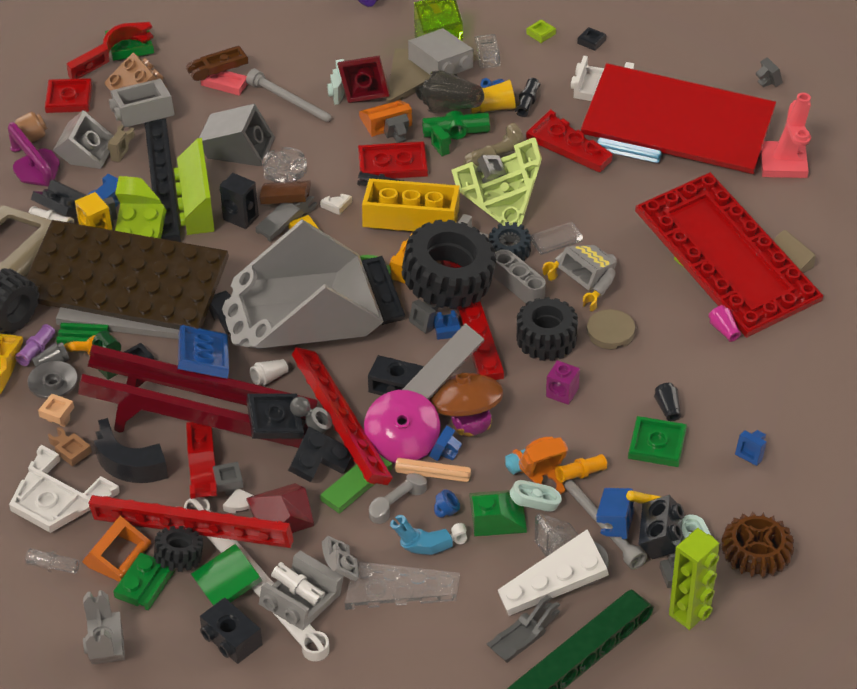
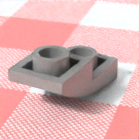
[322,536,359,581]

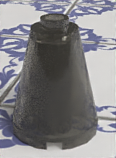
[422,70,484,114]

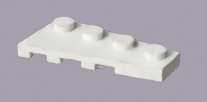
[498,530,609,616]

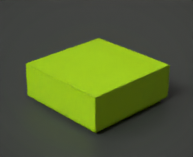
[526,19,556,43]

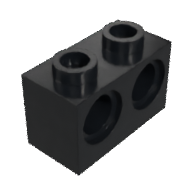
[638,494,684,560]

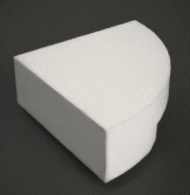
[320,194,352,215]
[223,488,254,513]

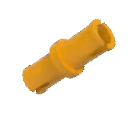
[555,454,607,483]

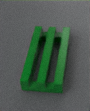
[56,323,109,345]

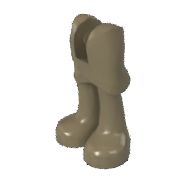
[463,122,525,167]

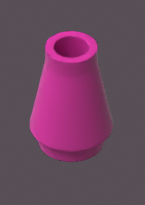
[708,305,741,342]

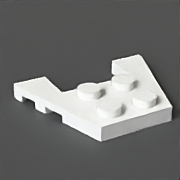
[9,445,120,533]

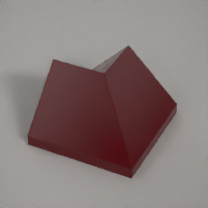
[337,55,390,103]
[246,483,314,533]

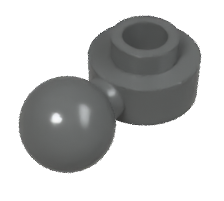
[290,396,332,433]

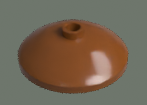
[429,373,503,416]

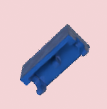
[596,488,635,539]

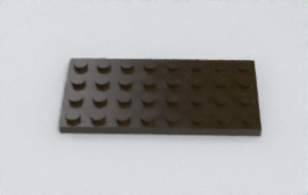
[26,220,229,330]

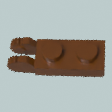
[186,46,249,81]

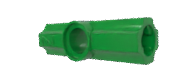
[422,110,490,140]

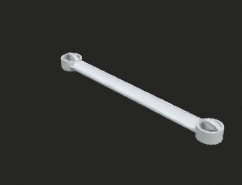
[184,497,329,661]

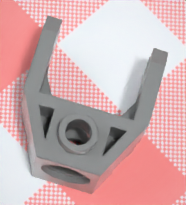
[83,590,125,664]

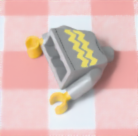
[542,245,617,311]

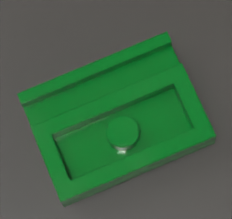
[113,552,175,611]

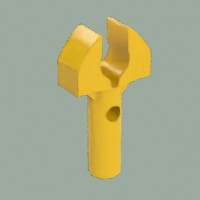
[626,490,661,504]

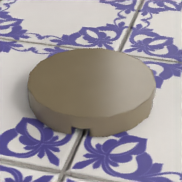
[587,309,635,350]

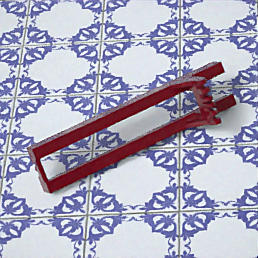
[78,344,318,448]

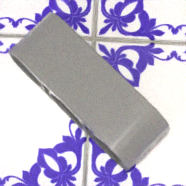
[493,250,546,303]

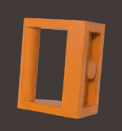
[359,100,412,137]
[82,516,152,582]

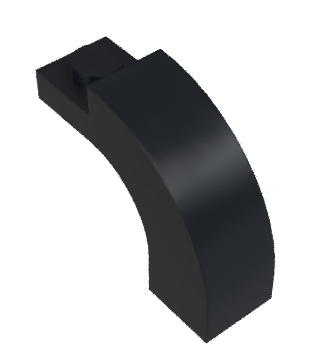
[94,418,168,483]

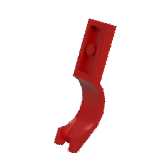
[66,22,153,79]
[186,422,217,499]

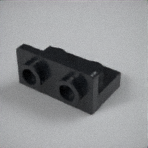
[31,180,87,217]

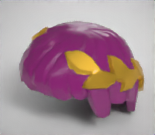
[451,410,492,437]

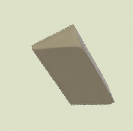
[773,230,816,273]

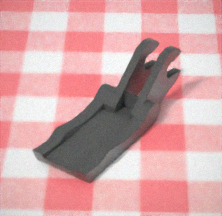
[256,193,317,242]
[487,595,560,663]

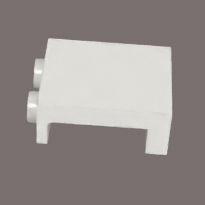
[571,56,634,101]

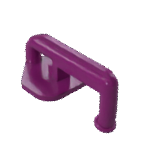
[8,122,60,187]

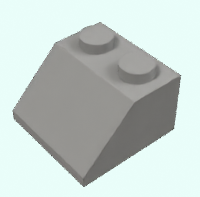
[53,110,114,169]

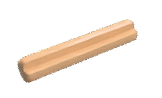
[395,458,471,482]

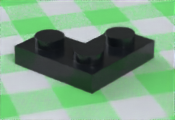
[288,427,352,482]

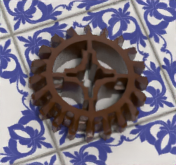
[721,512,794,579]

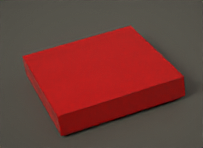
[45,78,92,113]

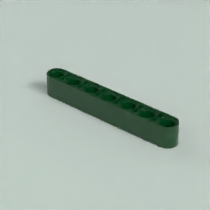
[507,589,654,689]

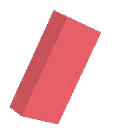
[201,71,248,96]

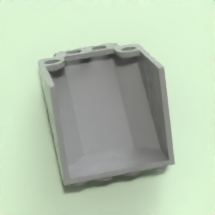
[222,219,384,349]

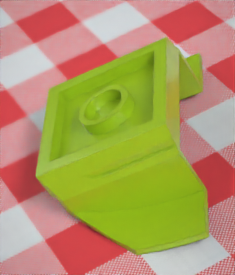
[115,176,166,239]

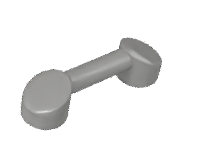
[369,473,427,524]

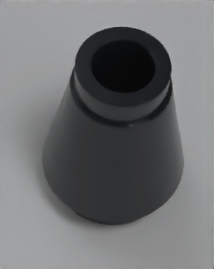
[654,383,681,421]

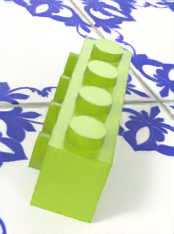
[669,528,719,630]

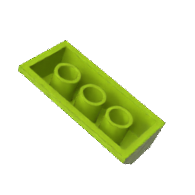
[174,138,215,235]

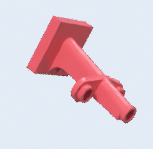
[760,93,811,178]

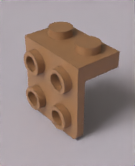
[105,52,167,91]

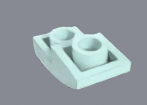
[327,59,345,105]

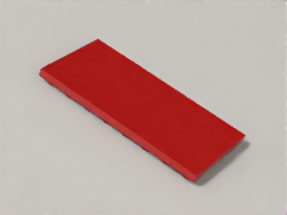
[581,63,776,174]
[635,172,824,338]

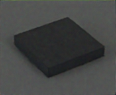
[246,394,304,439]

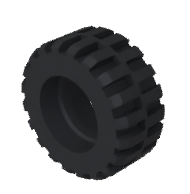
[402,220,496,309]

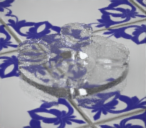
[262,147,308,182]

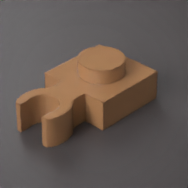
[48,427,92,466]

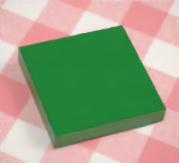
[628,416,687,467]

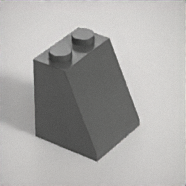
[199,104,275,166]

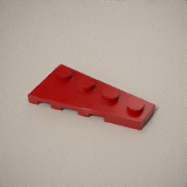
[526,109,613,173]

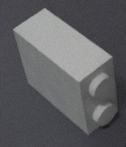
[408,28,473,80]

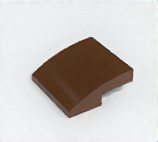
[259,180,311,204]

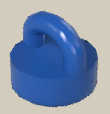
[434,489,460,518]

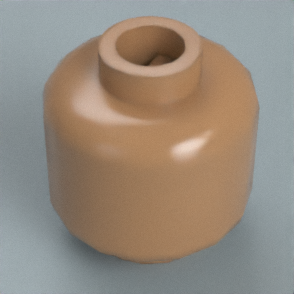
[15,111,48,143]

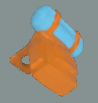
[505,437,568,494]

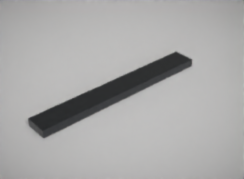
[145,118,181,242]

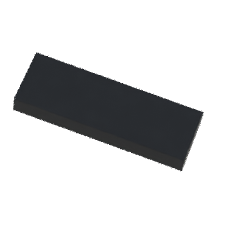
[361,256,406,325]

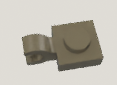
[108,125,135,162]

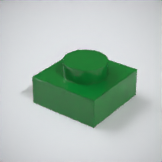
[431,124,451,156]

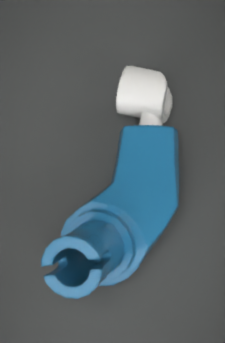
[390,515,467,555]

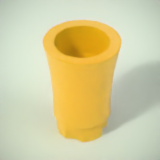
[468,79,516,113]

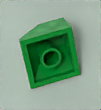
[469,490,527,537]

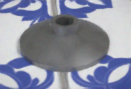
[27,361,78,399]

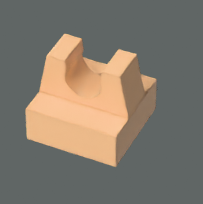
[38,394,74,427]

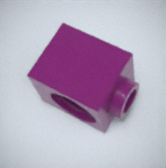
[546,360,580,405]

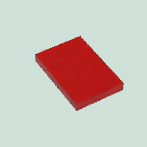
[358,141,428,179]

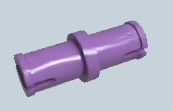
[15,324,55,366]

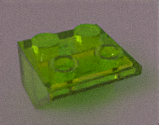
[414,0,463,41]

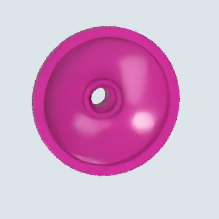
[364,390,440,463]

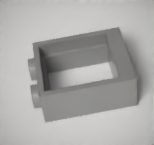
[109,78,175,128]

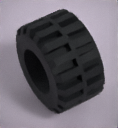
[0,268,39,334]
[516,297,578,361]

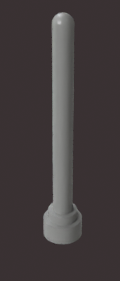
[246,68,332,122]
[564,480,647,569]

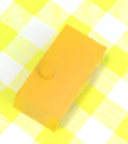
[362,179,460,231]

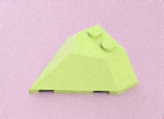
[452,137,542,227]

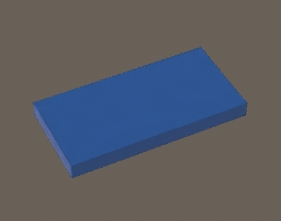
[178,325,229,378]

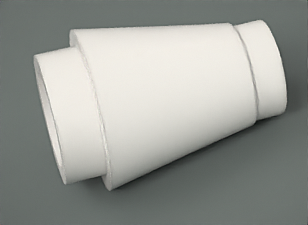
[250,359,288,386]

